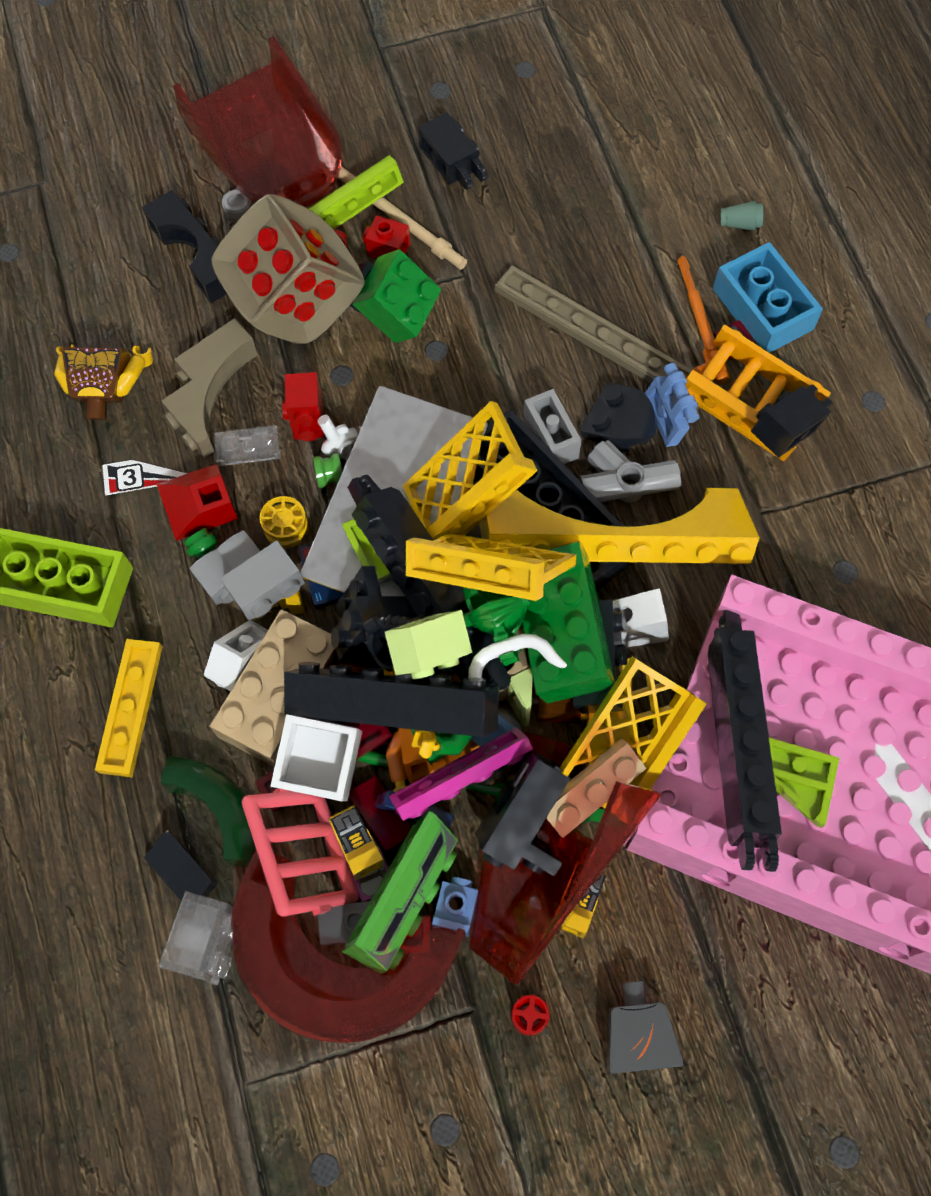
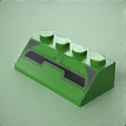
[342,811,458,975]

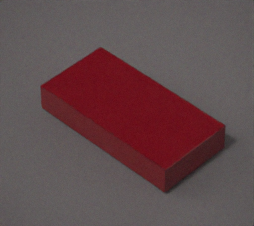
[348,776,411,855]

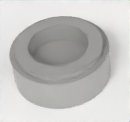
[222,190,252,220]

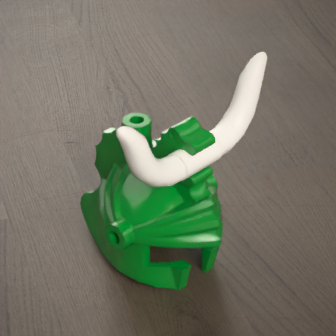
[462,587,567,678]

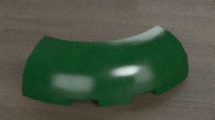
[160,756,262,867]

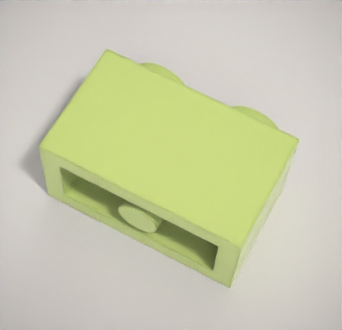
[384,610,472,679]

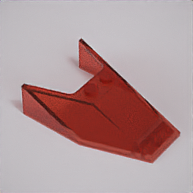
[470,732,662,984]

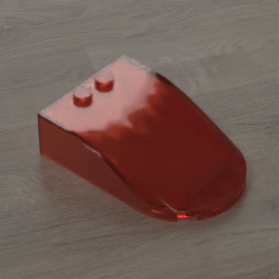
[173,36,342,207]

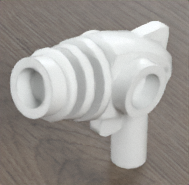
[317,415,361,460]

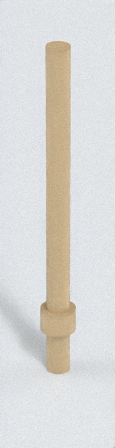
[334,166,467,270]

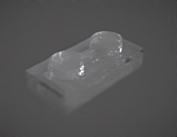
[214,425,281,466]

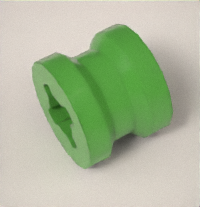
[313,452,342,488]

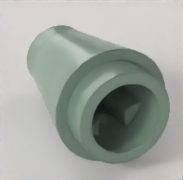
[721,200,763,231]

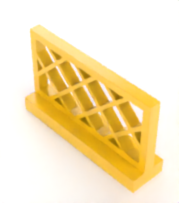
[402,401,538,540]
[406,533,576,601]
[560,656,707,824]

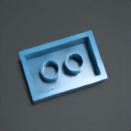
[713,242,823,353]

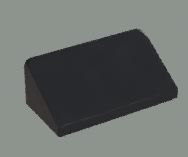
[144,830,218,911]

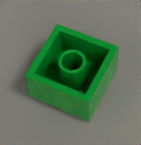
[352,249,442,343]

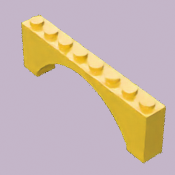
[479,488,760,564]

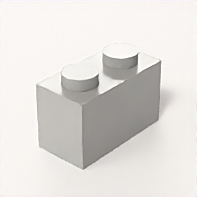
[523,389,582,464]
[220,541,305,621]

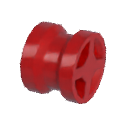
[511,995,550,1036]

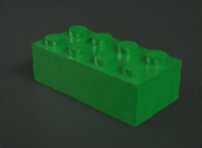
[523,541,615,704]

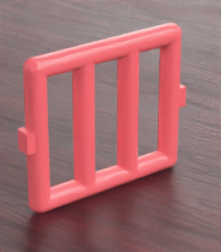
[242,788,359,917]

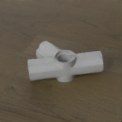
[580,440,681,502]

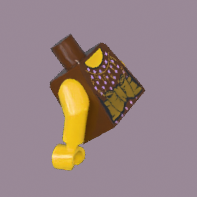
[54,344,153,420]

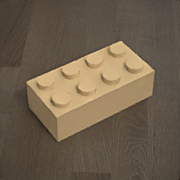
[209,609,339,767]

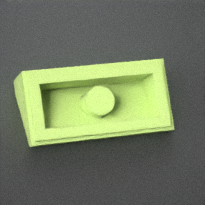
[508,668,533,728]

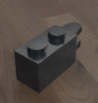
[418,112,488,190]
[751,384,833,458]

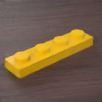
[95,639,163,778]

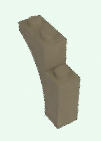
[161,318,258,459]

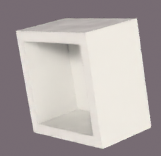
[270,714,362,801]

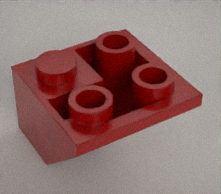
[157,463,238,541]

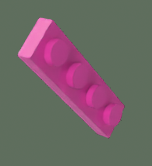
[389,727,533,821]

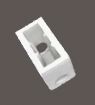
[614,588,669,647]

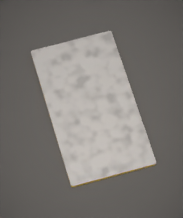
[300,386,488,596]

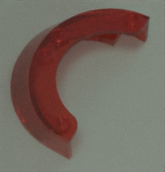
[231,850,467,1043]

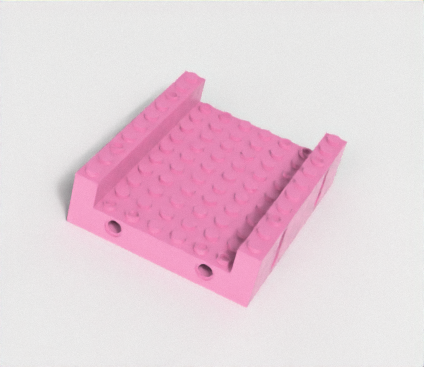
[626,575,931,974]

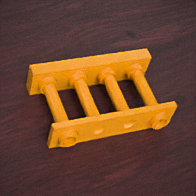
[686,324,831,462]

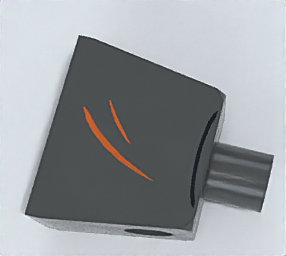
[606,981,684,1074]

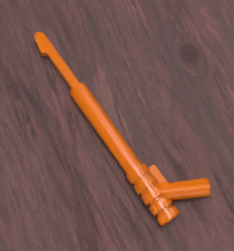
[677,255,730,385]

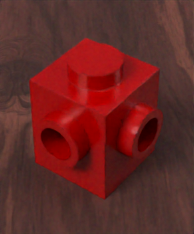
[363,215,411,260]

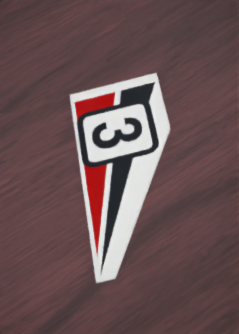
[102,460,187,496]

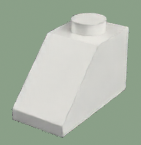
[203,620,268,691]

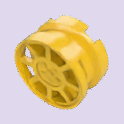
[260,496,309,548]

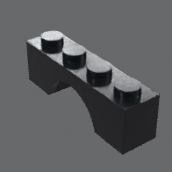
[142,190,227,304]

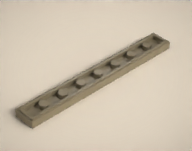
[495,265,716,411]

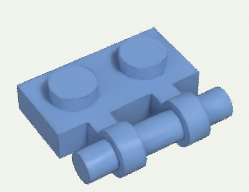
[645,363,700,447]

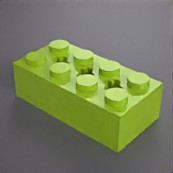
[0,528,133,628]

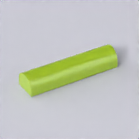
[309,155,404,230]

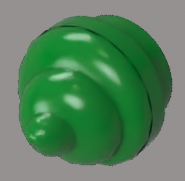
[184,528,217,560]

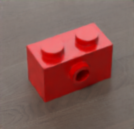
[282,372,326,441]

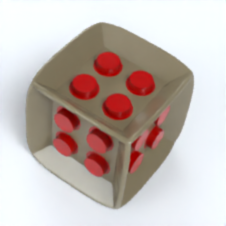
[211,194,365,344]

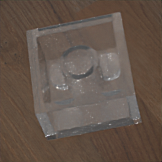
[158,891,244,986]

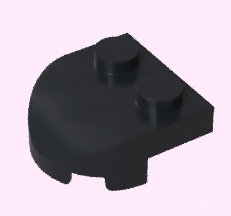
[580,382,657,453]

